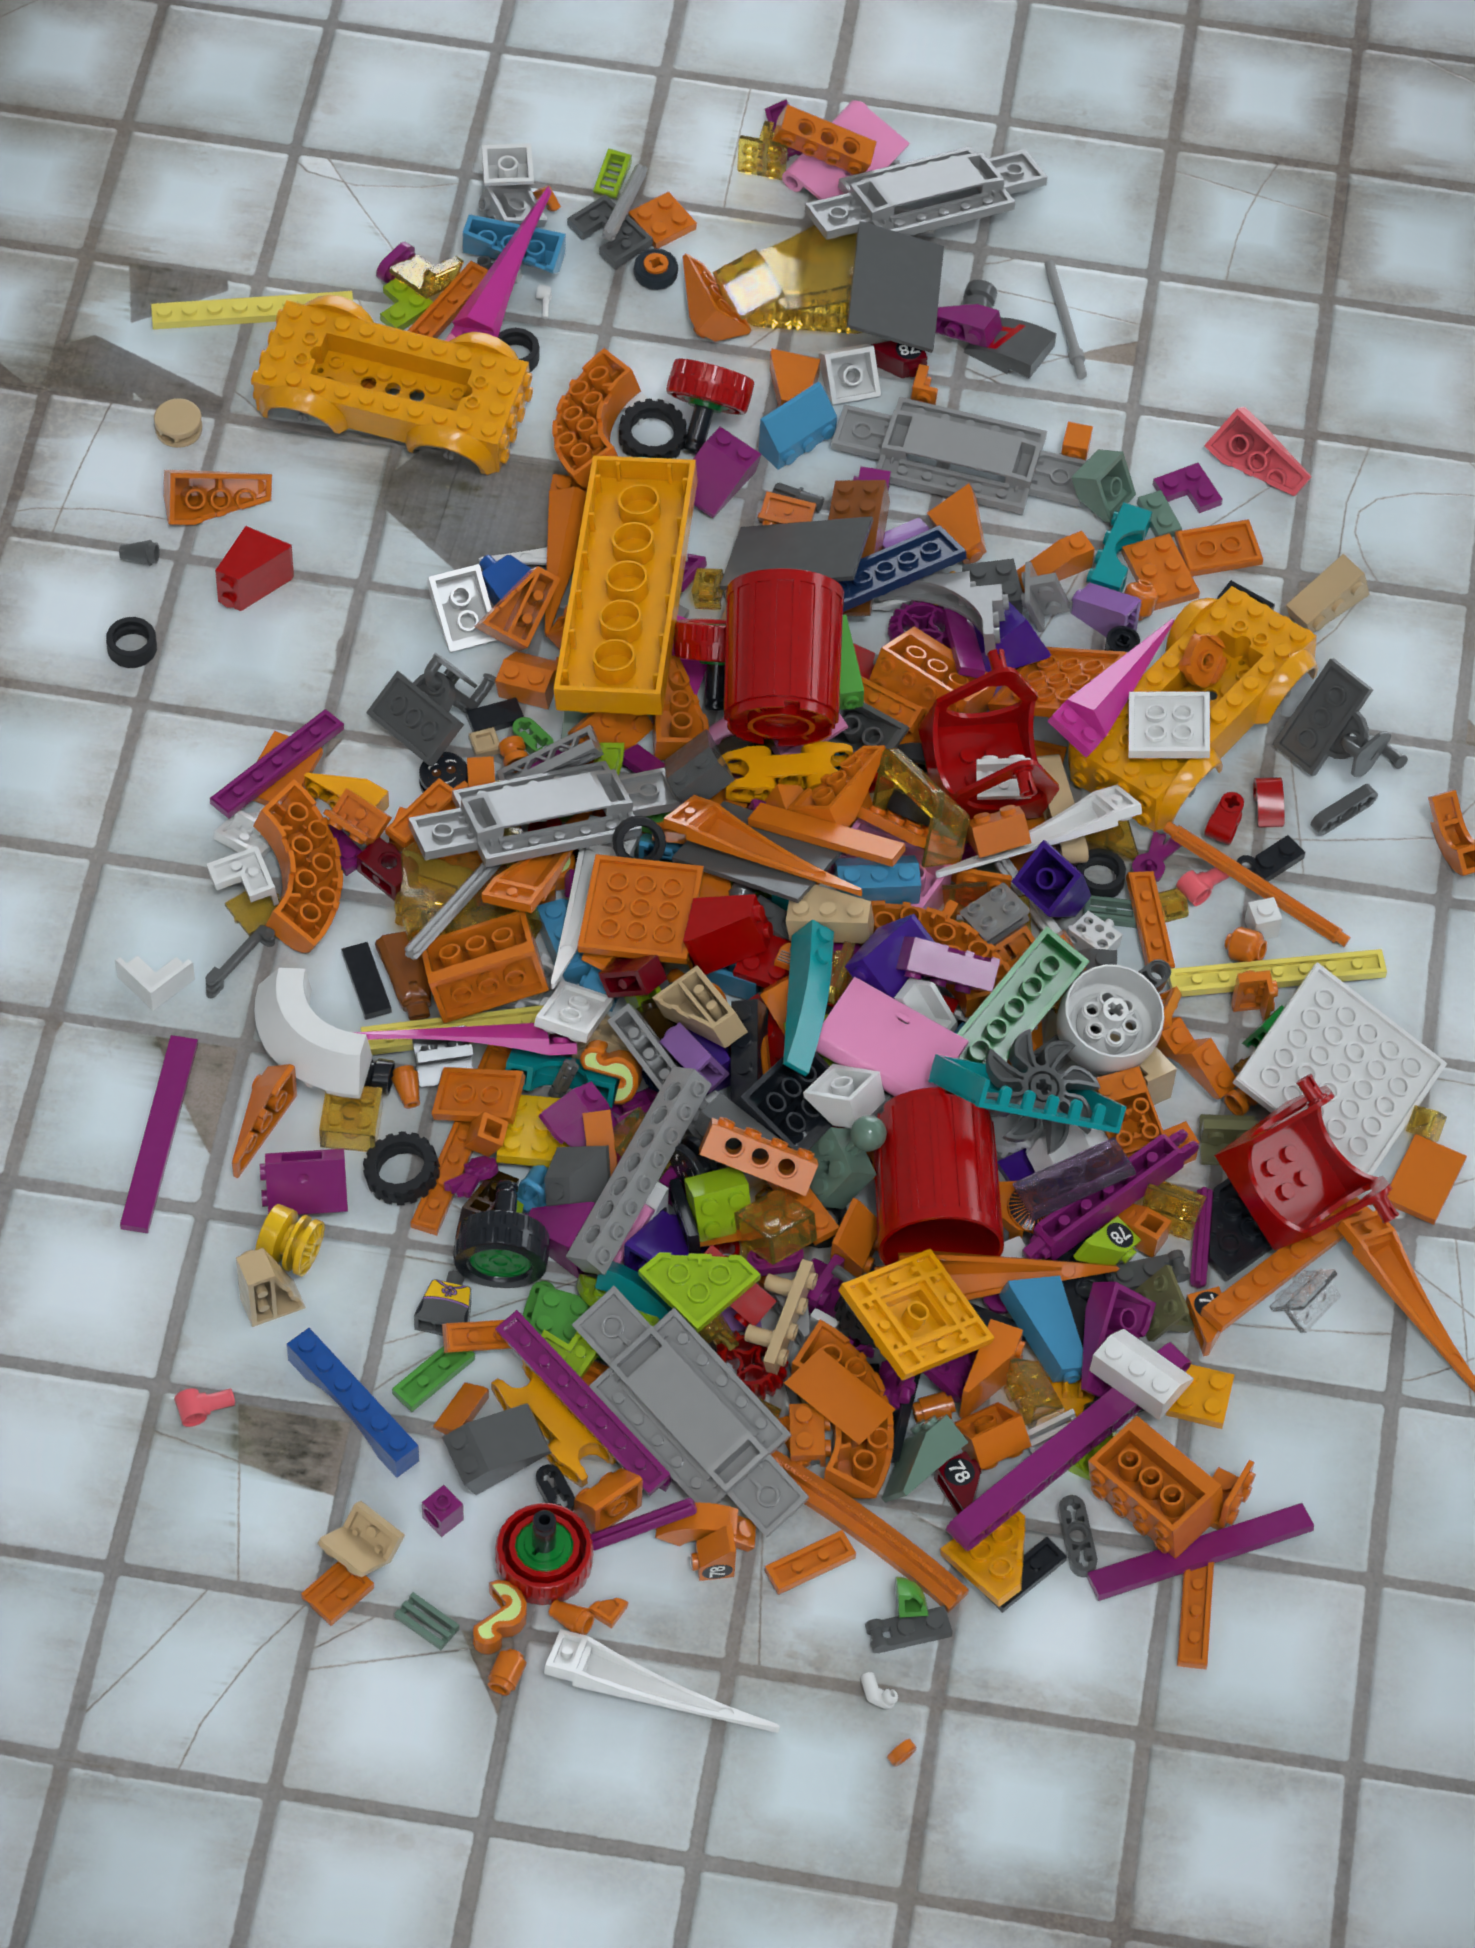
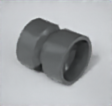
[961,279,997,308]

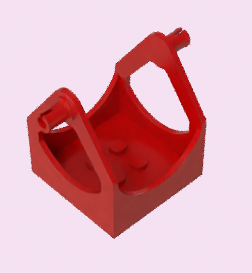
[918,649,1060,824]
[1214,1074,1399,1251]

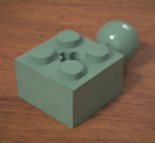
[809,1115,887,1209]

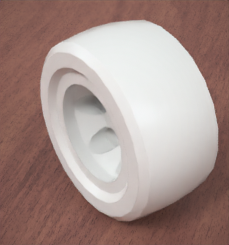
[1056,965,1164,1075]

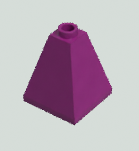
[525,1202,596,1278]

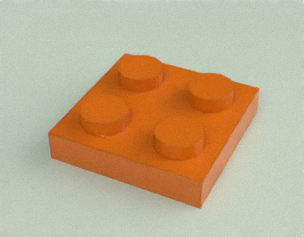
[628,191,697,249]

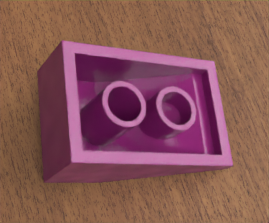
[693,426,762,518]

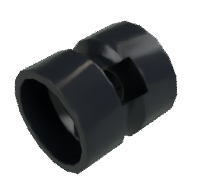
[1105,626,1140,653]
[363,1058,395,1096]

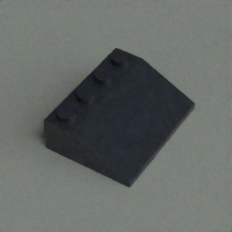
[734,1051,833,1151]

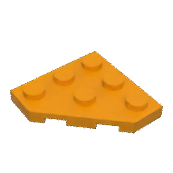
[940,1511,1026,1607]

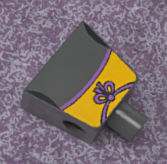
[414,1271,472,1336]

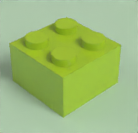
[684,1167,754,1242]

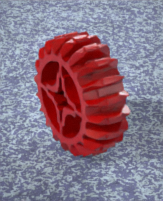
[716,1328,788,1402]

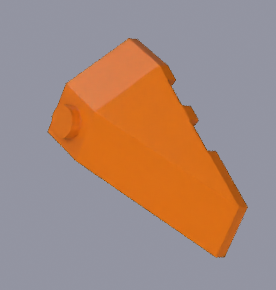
[683,253,752,342]
[163,470,272,525]
[653,655,709,760]
[232,1064,297,1178]

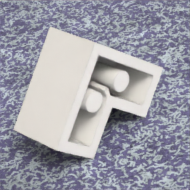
[1026,1125,1111,1181]

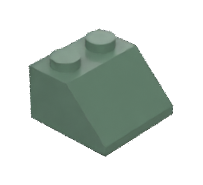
[1071,449,1136,523]

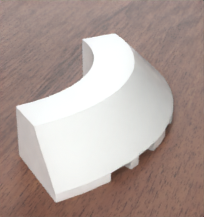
[254,968,373,1099]

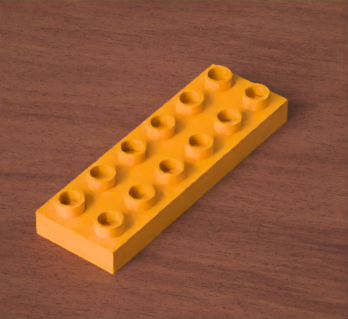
[554,456,698,716]

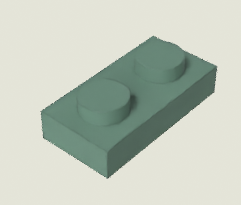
[1137,490,1182,537]

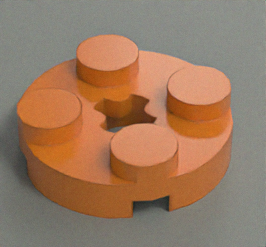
[1179,634,1227,688]

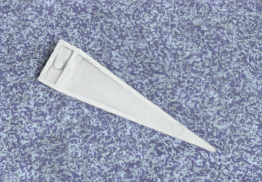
[936,785,1142,878]
[551,815,642,989]
[544,1629,780,1733]

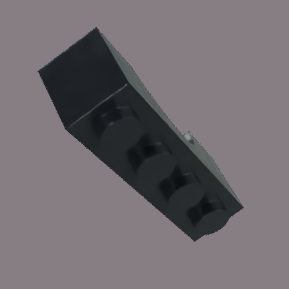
[731,999,768,1103]

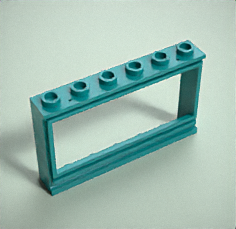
[928,1054,1127,1134]

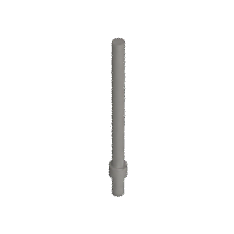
[1044,260,1087,379]

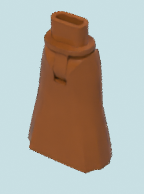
[375,929,431,1021]

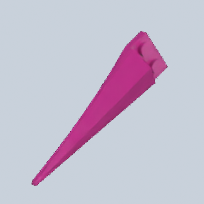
[448,186,552,338]
[1047,619,1175,758]
[352,1023,577,1055]

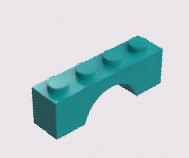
[1086,502,1153,593]
[506,1048,620,1108]

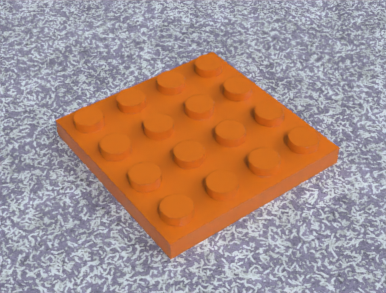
[987,647,1127,718]
[577,854,704,965]

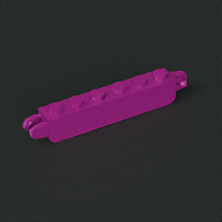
[1022,1129,1199,1260]

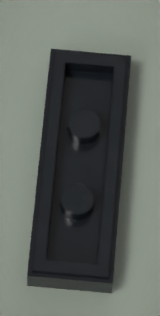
[341,942,392,1020]
[669,1178,701,1254]
[984,1537,1067,1613]

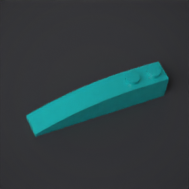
[783,919,834,1076]

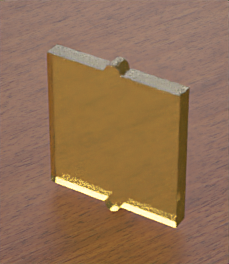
[225,891,280,937]

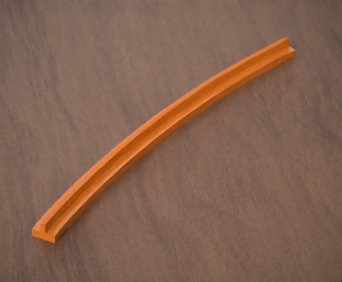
[582,1361,969,1613]

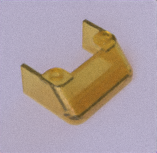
[872,748,970,868]

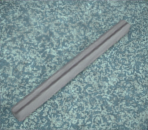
[405,862,502,960]

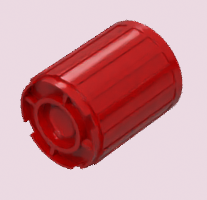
[724,568,844,746]
[874,1087,1004,1265]

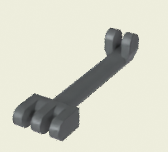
[205,925,275,998]

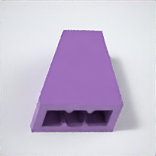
[1071,583,1142,637]
[659,1022,729,1093]

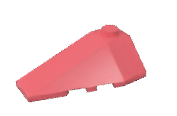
[1204,407,1312,496]

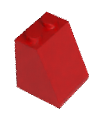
[215,526,294,611]
[683,894,774,975]

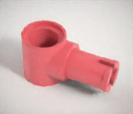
[1176,867,1229,906]
[174,1388,235,1427]

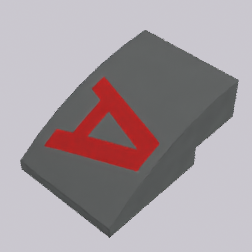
[964,317,1056,379]

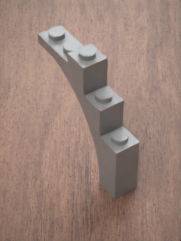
[878,569,1009,655]

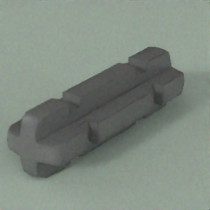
[548,1058,579,1098]

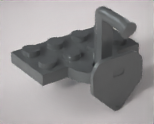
[366,653,496,767]
[1272,658,1408,777]

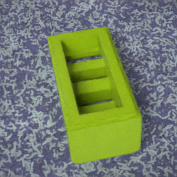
[593,148,632,199]

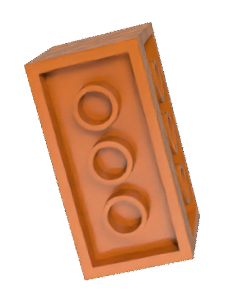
[869,626,997,724]
[422,911,549,1023]
[1088,1415,1223,1559]

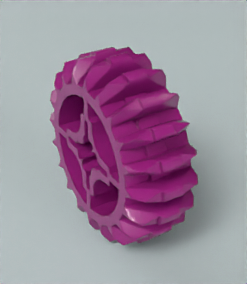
[887,600,951,649]

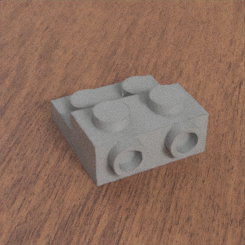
[479,185,547,227]

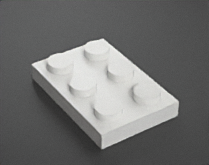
[534,980,614,1043]

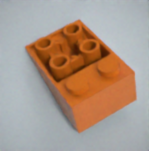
[1094,1066,1164,1158]

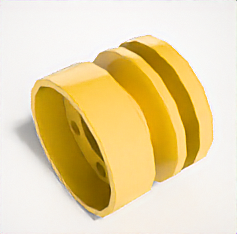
[255,1204,325,1277]

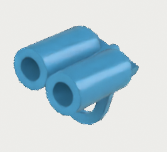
[517,1165,548,1213]

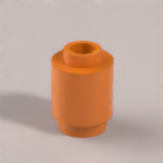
[912,1391,956,1423]
[488,1649,527,1696]

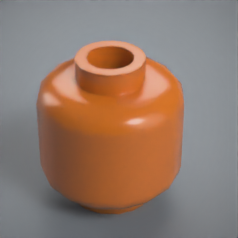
[1124,580,1158,620]
[1225,927,1267,962]

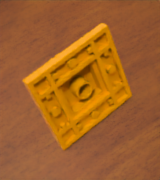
[838,1248,994,1381]

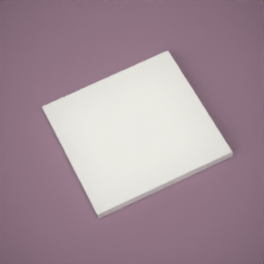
[1232,962,1447,1176]

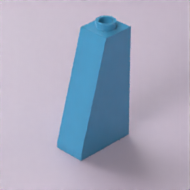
[999,1276,1083,1384]

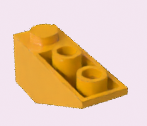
[304,773,389,812]

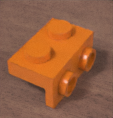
[757,491,817,525]
[1231,970,1278,1021]
[789,1403,831,1467]

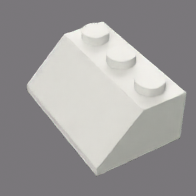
[1089,1329,1194,1420]

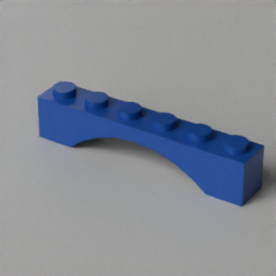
[287,1328,419,1478]

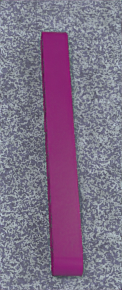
[946,1342,1192,1551]

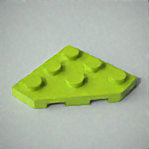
[638,1252,761,1333]

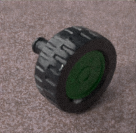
[453,1180,550,1288]

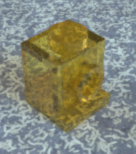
[691,568,724,610]

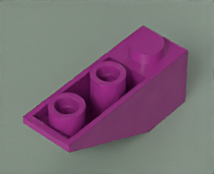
[935,304,1002,348]

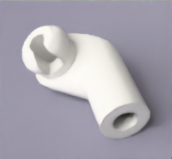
[860,1672,898,1709]

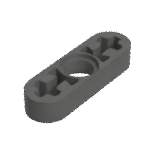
[1310,784,1378,836]
[1058,1495,1098,1577]

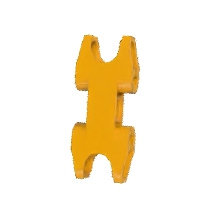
[722,741,853,803]
[491,1360,617,1488]

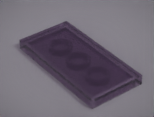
[1012,1137,1136,1221]

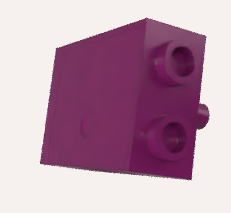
[260,1148,348,1215]

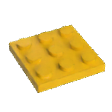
[496,1095,570,1167]

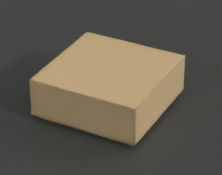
[468,727,500,757]

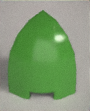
[895,1577,929,1618]

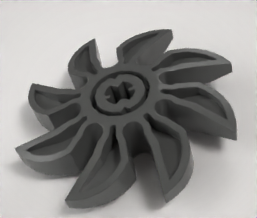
[985,1029,1101,1154]

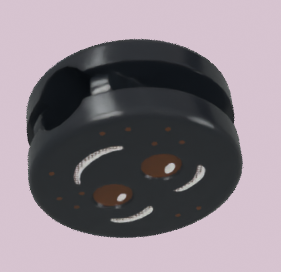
[419,752,468,793]
[670,1136,718,1185]

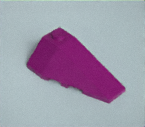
[538,1081,627,1163]
[1081,1282,1156,1398]

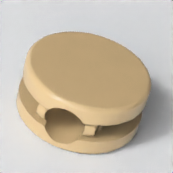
[154,399,203,448]

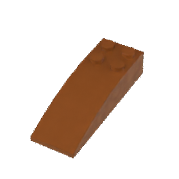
[828,480,890,616]

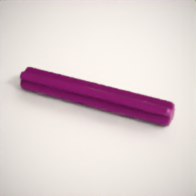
[1190,1187,1213,1289]
[591,1498,697,1551]

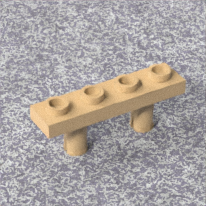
[744,1259,818,1375]

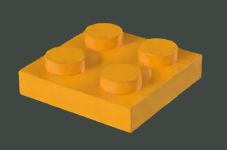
[1166,1364,1235,1429]

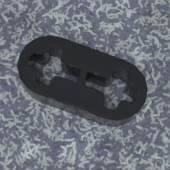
[536,1464,575,1511]

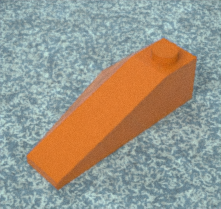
[787,745,886,827]

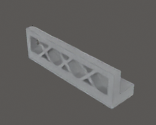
[496,725,604,781]

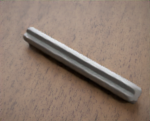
[602,164,648,241]

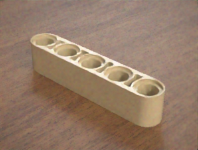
[1037,754,1089,864]

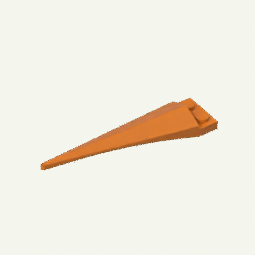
[545,474,587,637]
[663,795,862,896]
[481,810,596,913]
[1337,1210,1475,1392]
[898,1251,1120,1300]

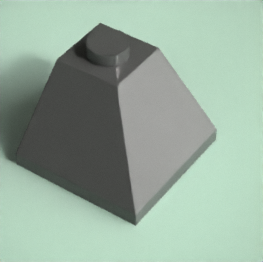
[545,1145,611,1206]

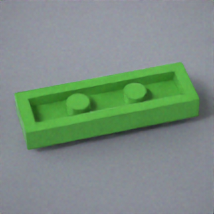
[392,1346,475,1412]

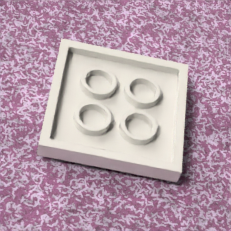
[1129,692,1210,758]

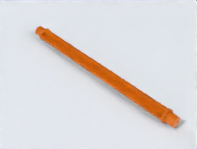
[1163,821,1351,947]

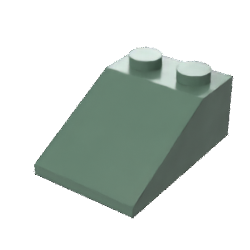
[882,1415,968,1502]

